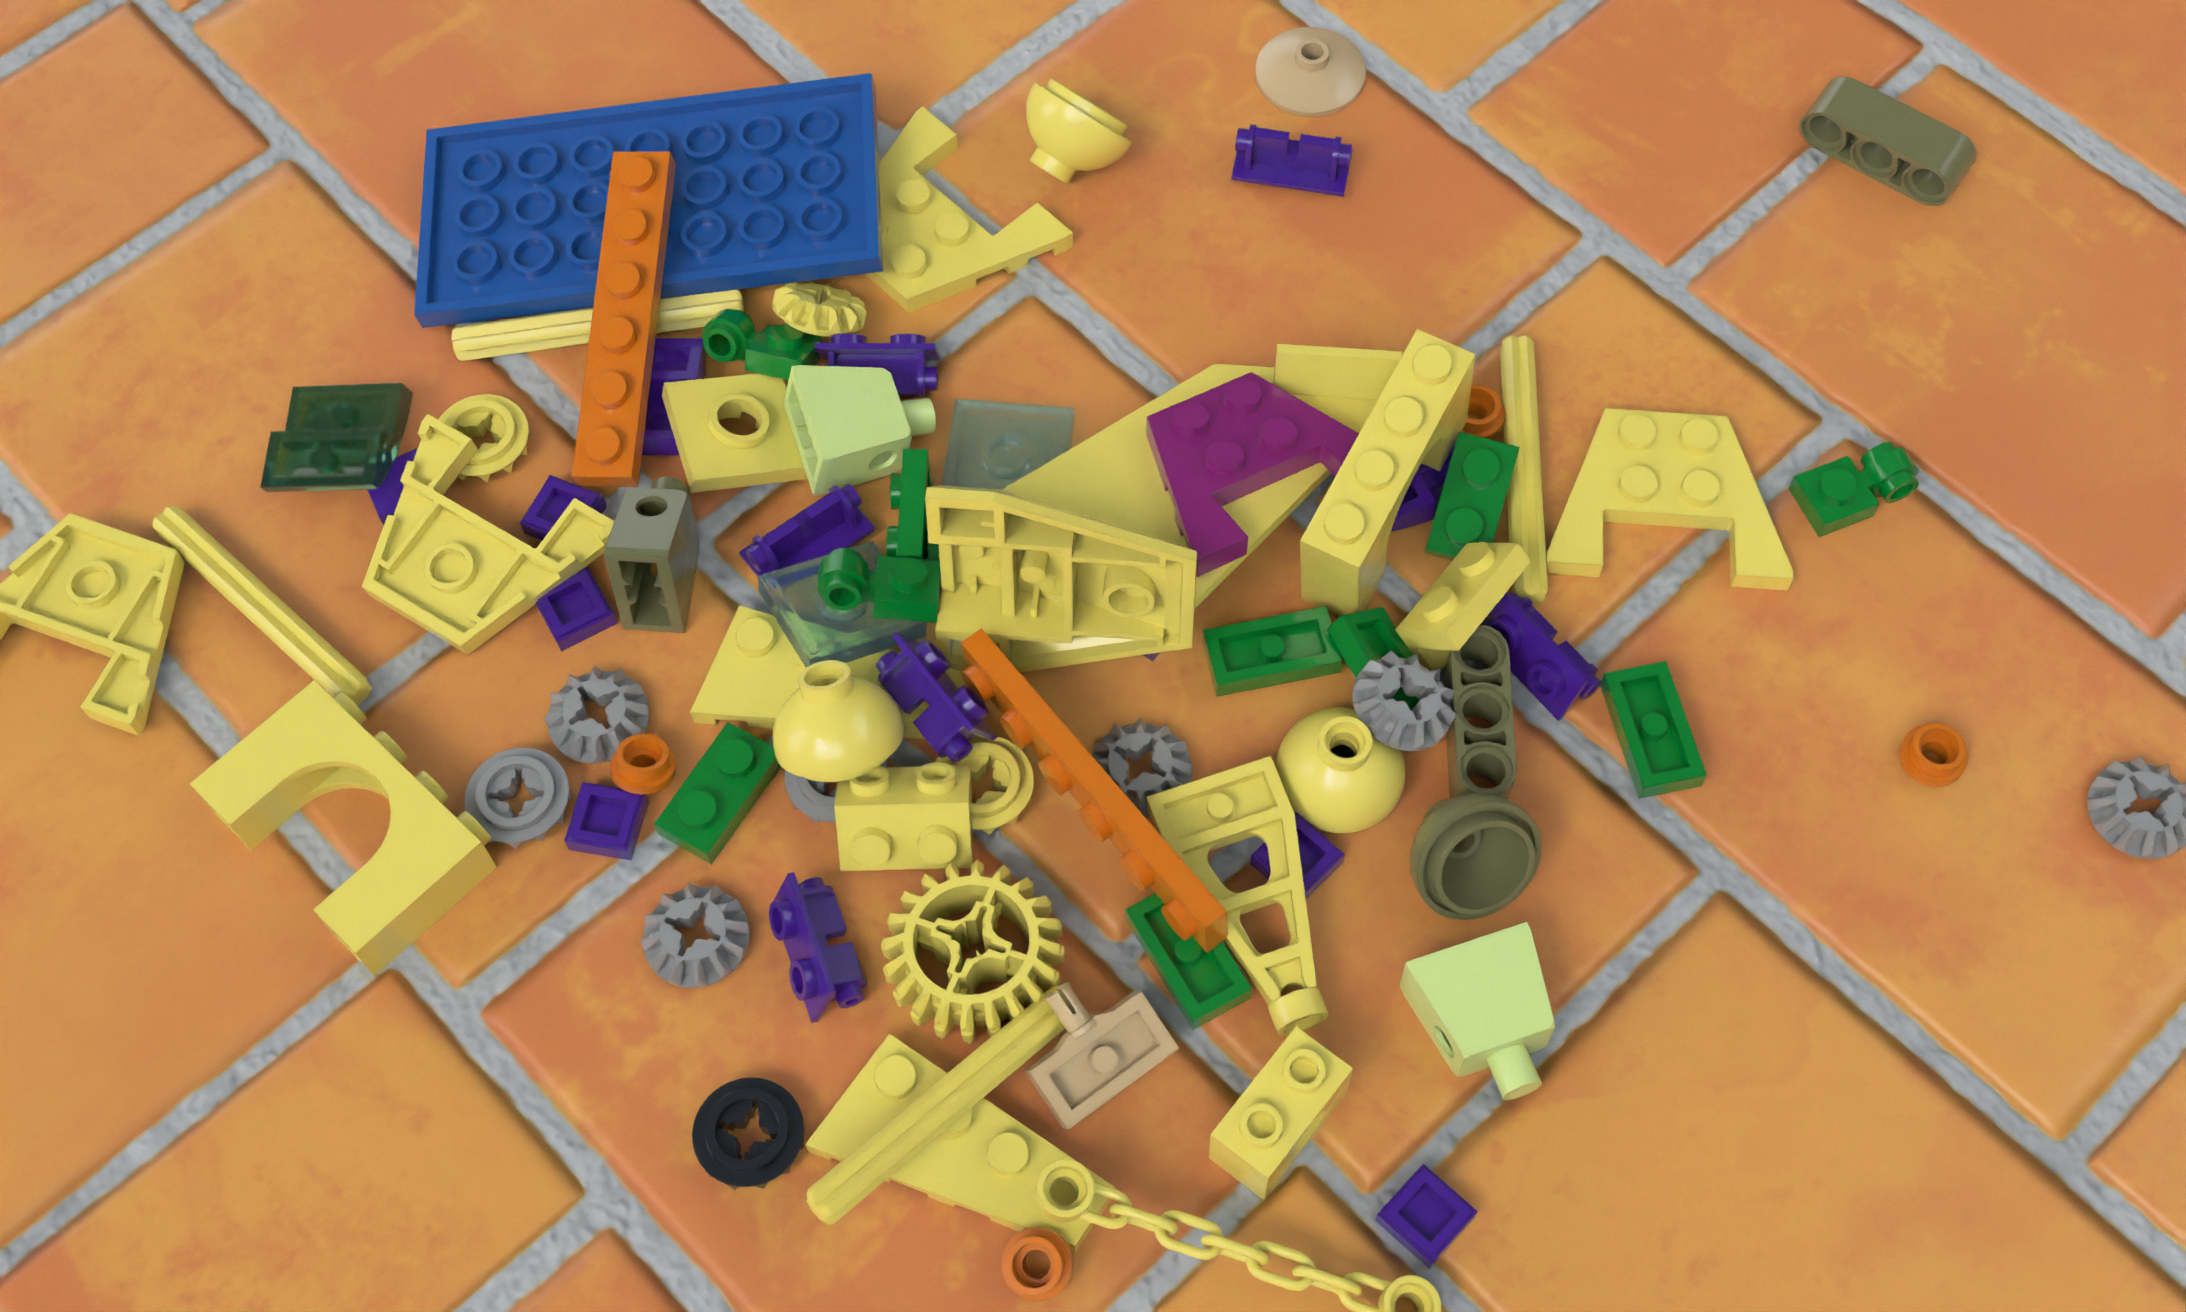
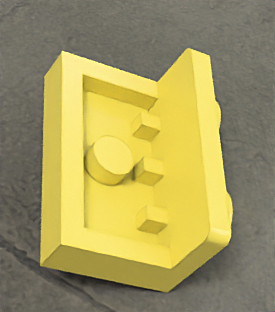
[1395,542,1531,671]
[834,762,973,871]

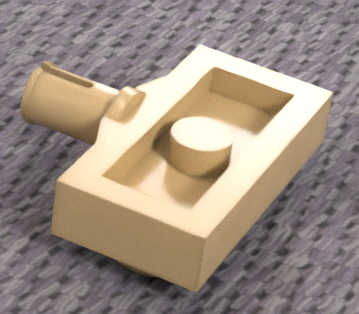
[1024,982,1179,1130]

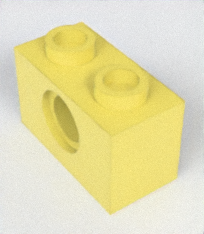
[1208,1026,1353,1201]

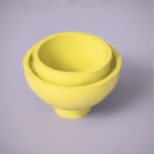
[1026,78,1133,184]
[773,660,905,782]
[1275,707,1406,833]

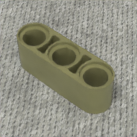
[1799,77,1977,206]
[1443,625,1517,799]

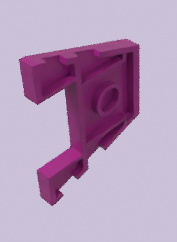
[1146,372,1359,577]

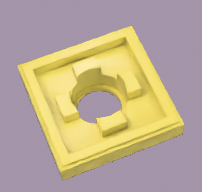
[662,373,808,493]

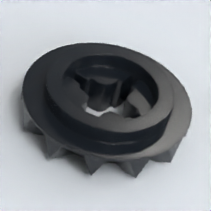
[692,1078,804,1190]

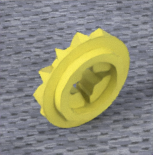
[772,281,867,337]
[438,394,532,483]
[936,735,1034,835]

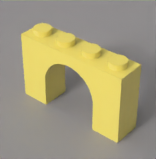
[1300,329,1475,616]
[190,680,497,976]

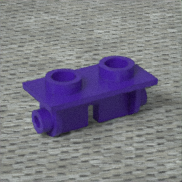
[1231,124,1353,197]
[815,334,940,396]
[739,483,876,597]
[1480,592,1602,721]
[876,632,998,763]
[769,872,867,1023]

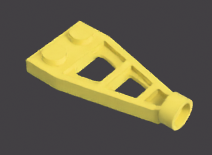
[1146,756,1329,1036]

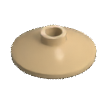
[1255,27,1366,117]

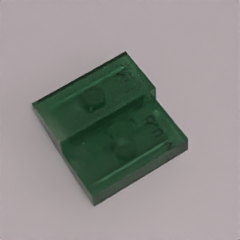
[260,383,413,492]

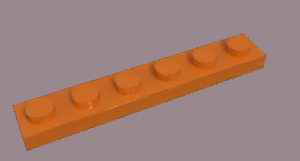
[572,151,676,487]
[960,628,1228,953]

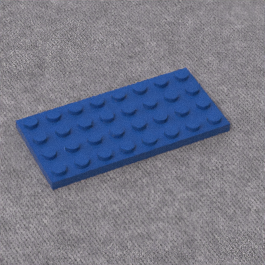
[414,73,883,328]

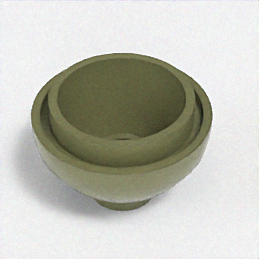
[1410,793,1542,920]

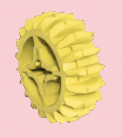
[881,860,1065,1044]

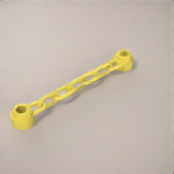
[1035,1159,1441,1312]

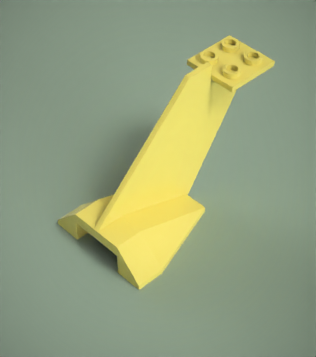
[925,344,1402,672]

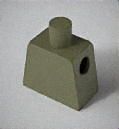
[604,477,700,633]

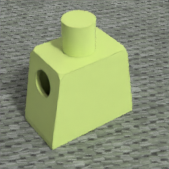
[783,365,936,496]
[1399,922,1555,1100]

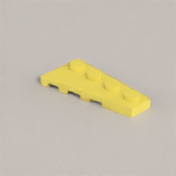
[690,605,967,739]
[805,1034,1115,1253]

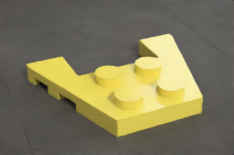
[865,106,1073,313]
[1546,408,1793,591]
[362,414,614,655]
[0,513,185,736]

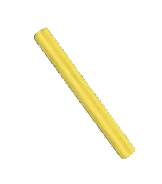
[452,289,745,361]
[1500,335,1548,605]
[152,505,372,706]
[806,985,1065,1225]

